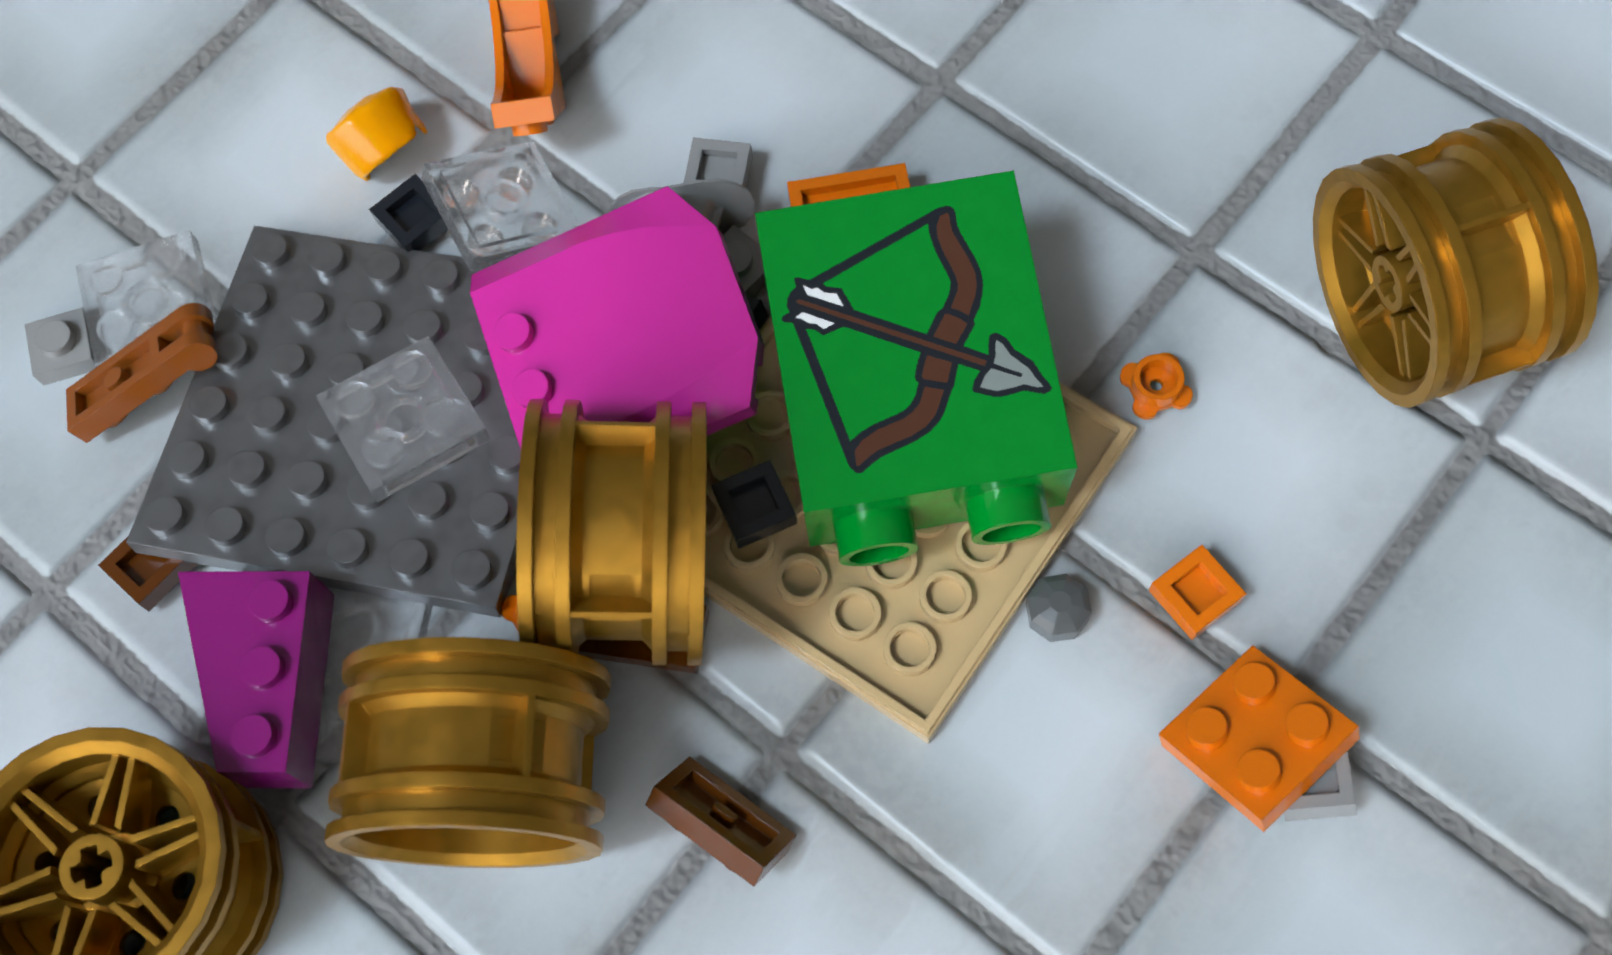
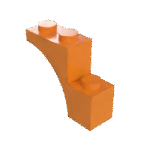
[488,0,566,136]

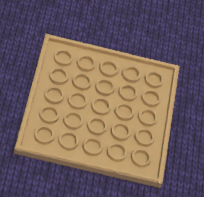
[704,316,1137,744]

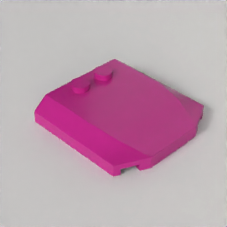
[470,186,765,449]

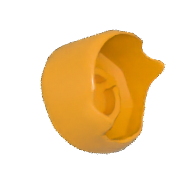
[326,87,428,181]

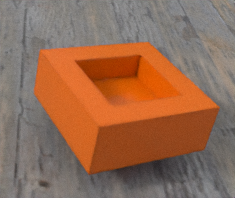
[1148,545,1246,640]

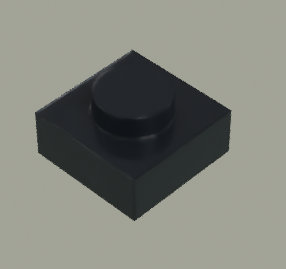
[369,174,457,253]
[711,460,798,549]

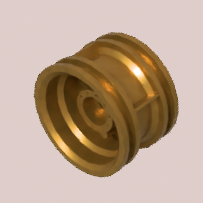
[1313,118,1599,408]
[516,399,706,666]
[324,637,611,868]
[0,727,283,955]

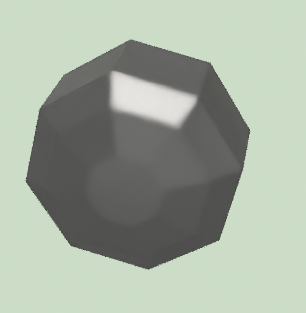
[1026,574,1092,642]

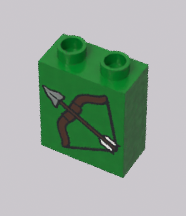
[755,170,1078,566]

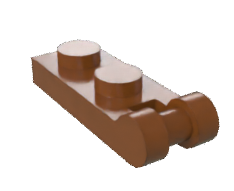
[66,303,218,443]

